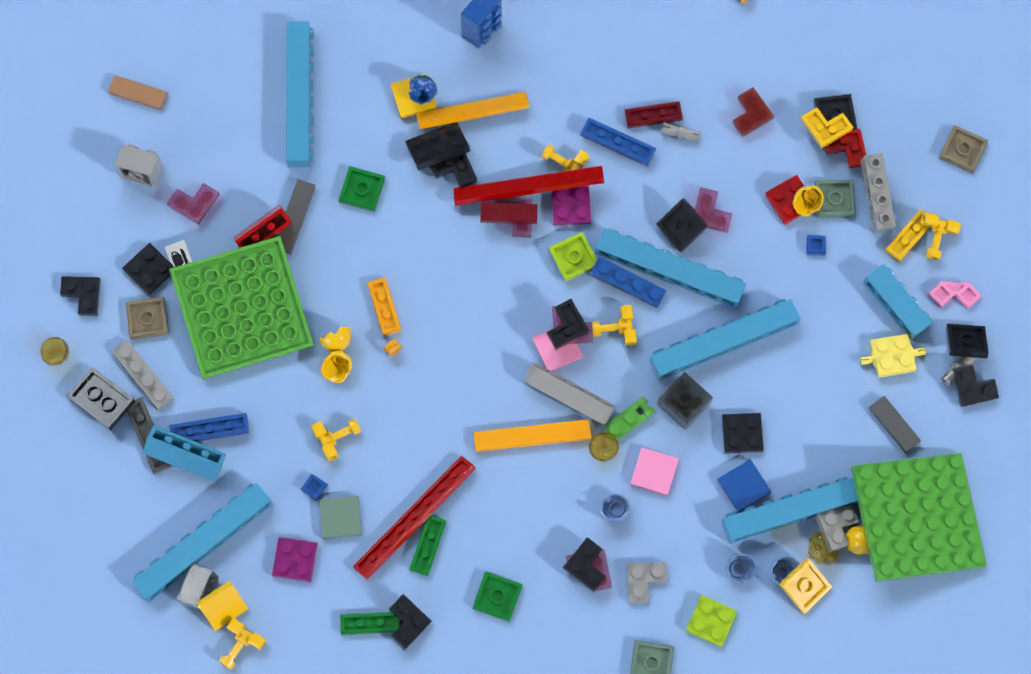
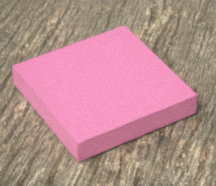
[532,331,583,371]
[630,447,679,496]

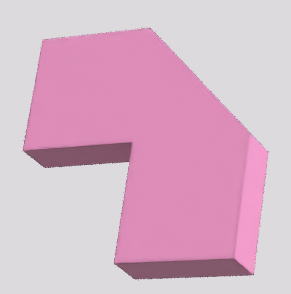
[928,281,982,310]

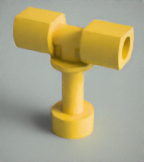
[541,144,590,171]
[921,212,961,260]
[591,305,637,346]
[311,418,361,462]
[219,618,267,670]

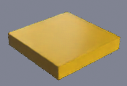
[391,74,437,119]
[779,558,832,614]
[196,580,248,631]

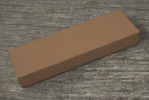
[108,75,168,110]

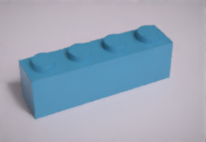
[863,264,932,341]
[143,425,226,482]

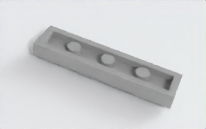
[112,340,174,411]

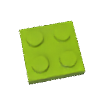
[548,232,597,282]
[685,595,738,648]

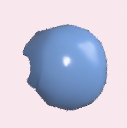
[600,493,630,523]
[725,553,757,583]
[770,555,799,585]

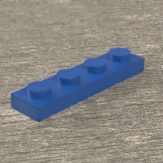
[580,117,656,166]
[590,256,667,308]
[169,413,250,442]

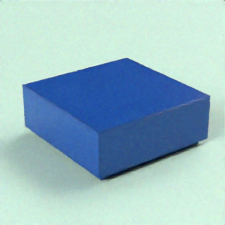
[806,235,826,256]
[301,473,328,501]

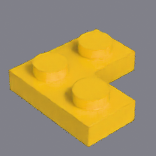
[801,107,854,149]

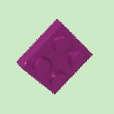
[552,186,591,226]
[272,537,318,582]

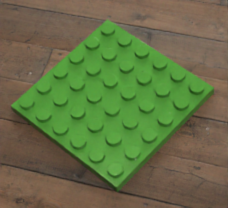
[169,236,314,380]
[851,453,987,582]

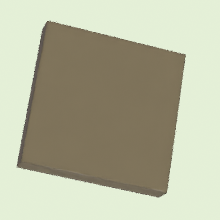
[938,125,988,174]
[126,297,169,340]

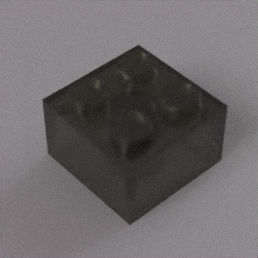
[657,372,713,430]

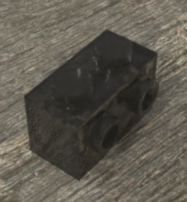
[176,564,219,613]

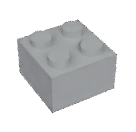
[115,145,163,188]

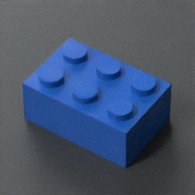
[461,0,502,49]

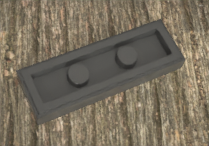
[869,396,921,453]

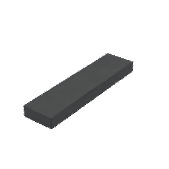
[277,179,316,255]
[127,397,172,475]

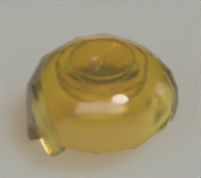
[40,337,70,366]
[589,432,619,462]

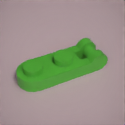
[605,396,655,441]

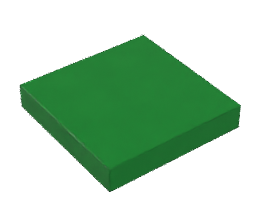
[338,166,385,212]
[472,571,523,622]

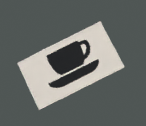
[165,240,193,267]

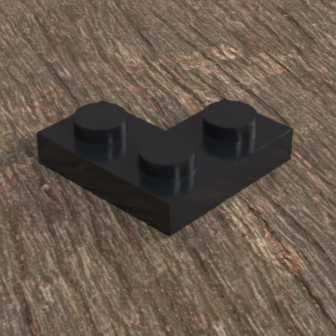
[430,153,477,187]
[60,276,101,316]
[546,299,590,350]
[953,364,999,407]
[563,537,606,593]
[389,594,432,651]

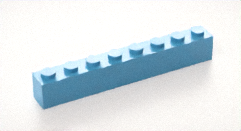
[286,21,314,167]
[595,228,746,309]
[650,299,801,381]
[722,477,858,544]
[131,483,273,603]

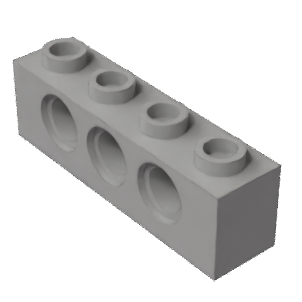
[860,153,896,233]

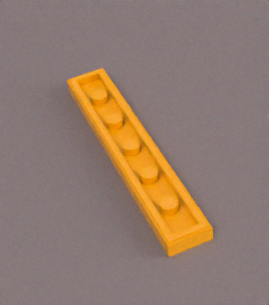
[416,92,530,129]
[474,419,591,452]

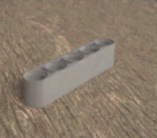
[523,362,615,424]

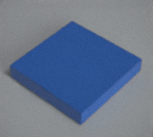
[717,459,771,512]

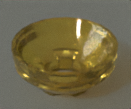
[808,532,839,565]

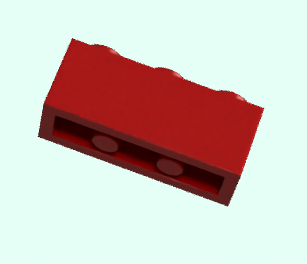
[234,204,292,248]

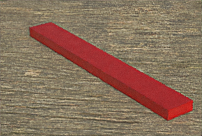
[453,166,604,206]
[353,455,476,580]

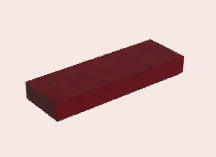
[624,101,683,129]
[480,203,538,224]

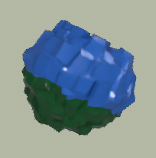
[408,75,438,105]

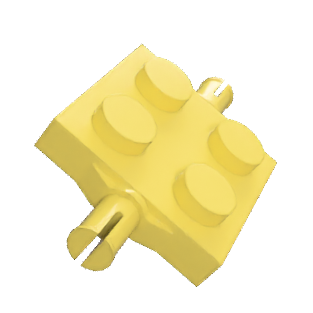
[860,334,926,378]

